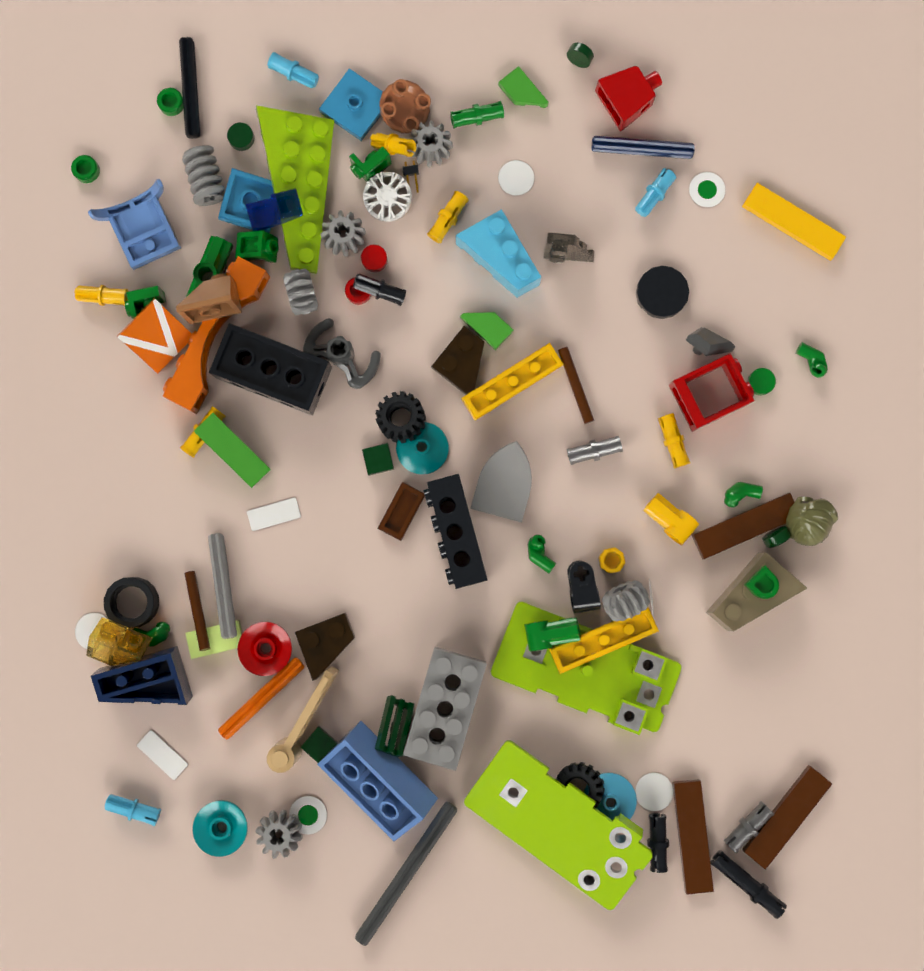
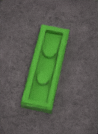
[194,413,271,488]

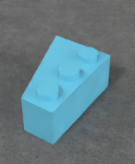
[456,209,541,298]

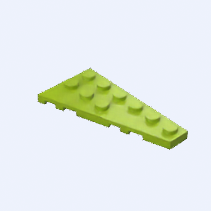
[256,105,334,274]

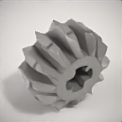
[410,120,453,168]
[321,210,366,257]
[283,269,318,315]
[602,580,650,621]
[256,810,303,859]

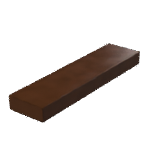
[692,493,794,560]
[742,765,832,870]
[672,779,714,895]

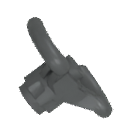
[303,318,381,389]

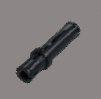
[710,850,787,919]

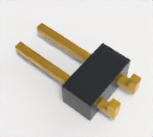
[402,160,419,193]

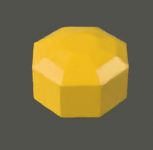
[598,547,625,574]

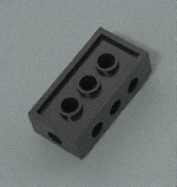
[209,323,332,416]
[423,474,488,589]

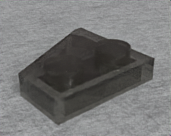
[543,233,594,263]

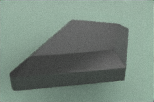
[686,327,735,356]

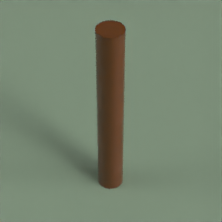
[558,347,594,424]
[184,571,211,651]

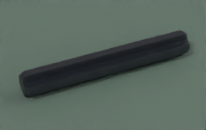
[179,37,200,139]

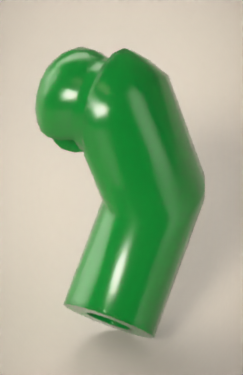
[795,342,828,378]
[724,482,763,507]
[527,534,556,574]
[130,622,171,647]

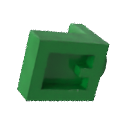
[349,147,392,182]
[235,230,279,263]
[125,286,166,319]

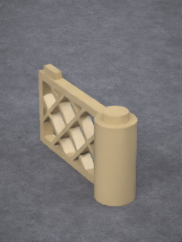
[266,666,339,773]

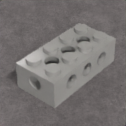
[403,647,487,771]

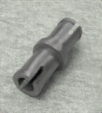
[567,436,623,465]
[724,801,774,853]

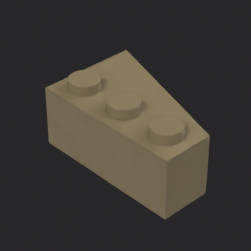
[706,552,807,632]

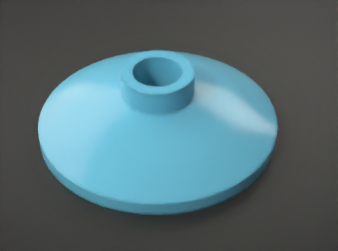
[583,773,637,820]

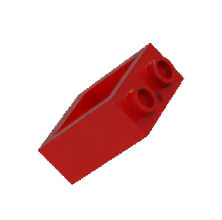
[669,353,755,432]

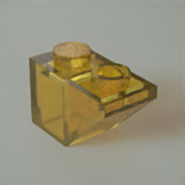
[86,617,152,666]

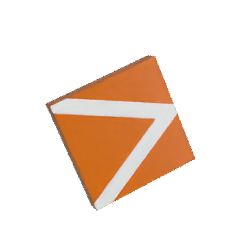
[117,298,192,374]

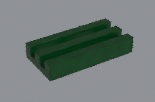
[375,695,414,757]

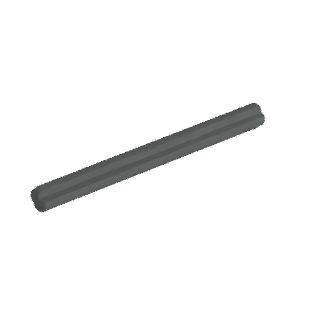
[355,802,457,946]

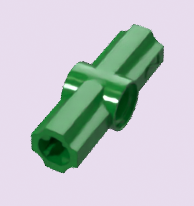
[186,236,233,297]

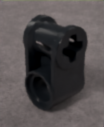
[567,561,601,614]

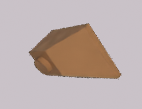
[176,274,242,324]

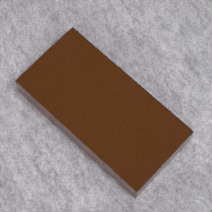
[377,482,425,541]

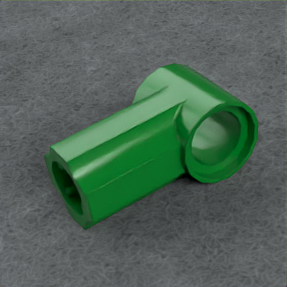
[524,617,581,651]

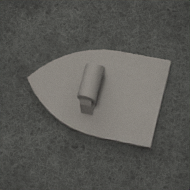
[470,441,532,523]

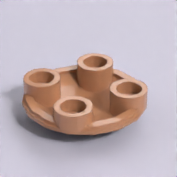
[379,79,431,133]

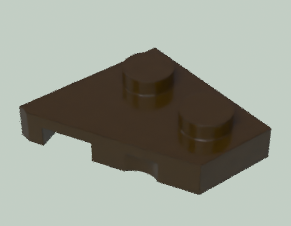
[431,326,484,395]
[295,613,355,681]

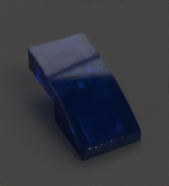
[245,188,303,231]

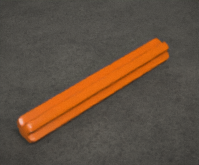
[218,657,305,740]

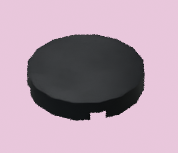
[636,266,689,319]

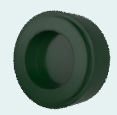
[567,42,594,68]
[227,122,255,151]
[762,526,791,548]

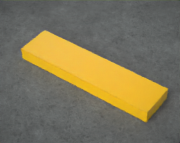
[742,183,846,261]
[461,343,564,421]
[549,607,659,674]

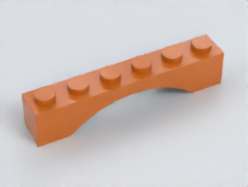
[163,256,270,414]

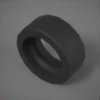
[104,577,159,628]

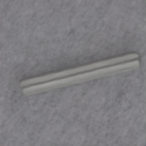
[208,533,237,639]

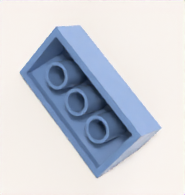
[317,721,438,841]

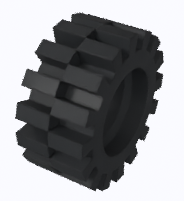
[375,391,426,443]
[556,762,605,808]

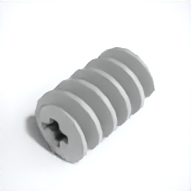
[182,145,225,206]

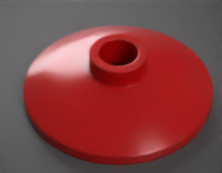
[237,622,292,676]

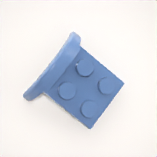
[88,179,181,270]

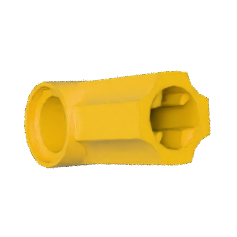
[642,493,699,545]

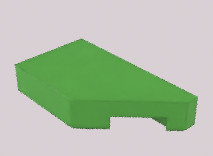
[498,66,549,108]
[460,312,514,351]

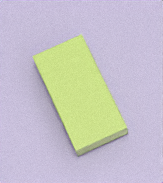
[185,620,242,659]

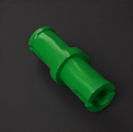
[450,101,504,129]

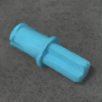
[267,52,319,88]
[635,168,676,217]
[105,794,161,826]

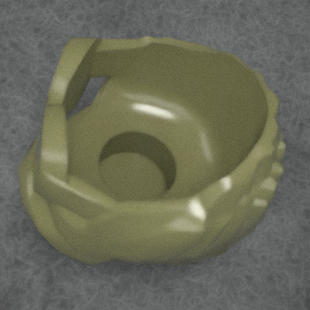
[786,497,838,546]

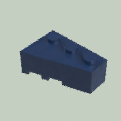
[91,646,193,705]

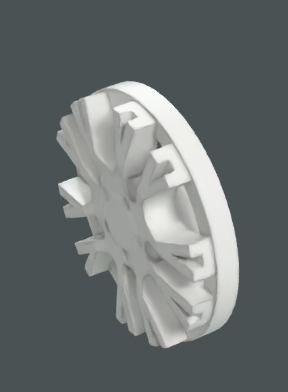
[363,172,412,222]

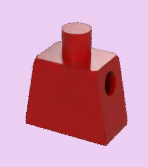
[595,66,662,132]

